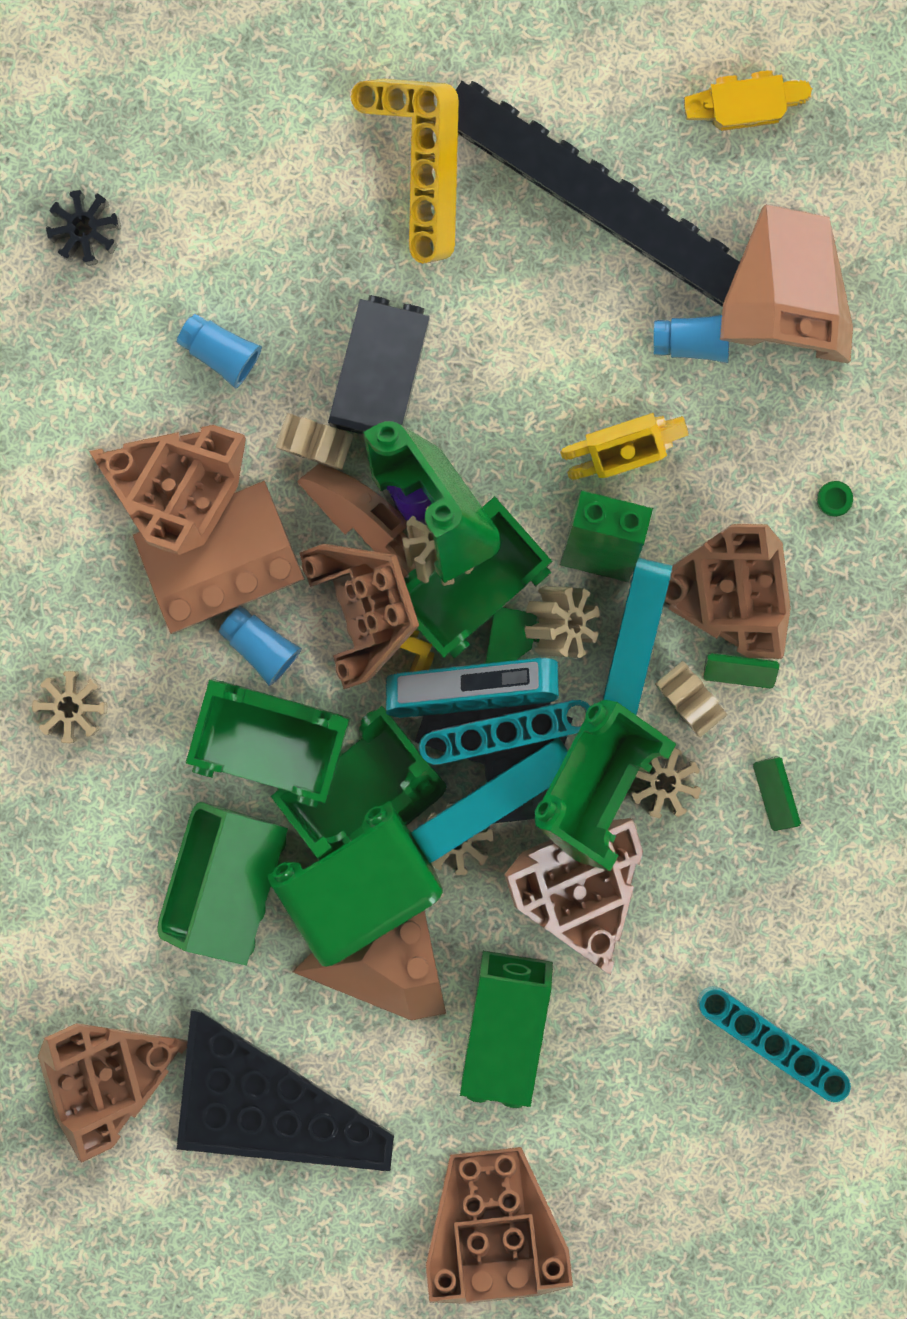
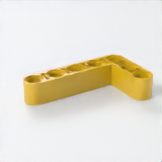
[351,79,459,264]

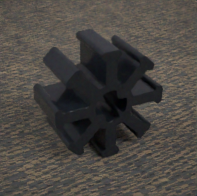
[46,190,121,266]

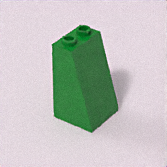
[560,490,653,583]
[460,950,553,1108]

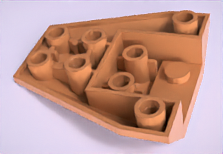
[720,204,853,364]
[299,544,419,689]
[426,1147,573,1304]

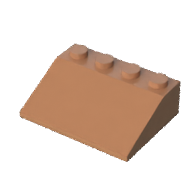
[133,480,306,634]

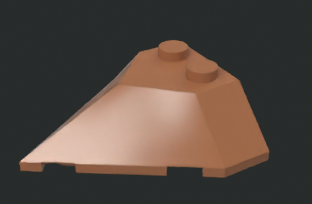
[89,425,246,555]
[664,524,791,659]
[504,818,643,975]
[292,910,446,1021]
[38,1023,187,1163]

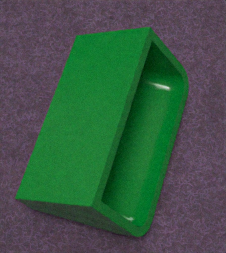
[157,802,288,966]

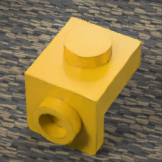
[400,630,434,672]

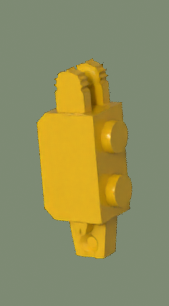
[684,70,813,131]
[560,413,689,480]

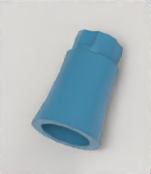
[176,314,262,389]
[654,315,729,363]
[218,606,302,686]

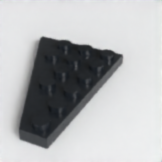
[176,1009,394,1171]

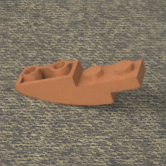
[297,463,416,578]

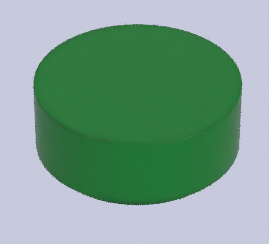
[817,481,853,517]

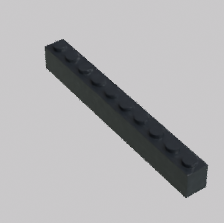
[456,81,742,307]

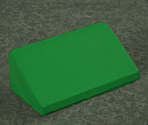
[703,653,780,689]
[753,756,801,831]

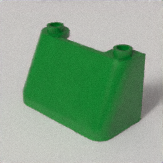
[363,421,500,583]
[404,496,553,658]
[186,679,351,807]
[535,700,676,871]
[271,706,447,860]
[267,801,443,967]

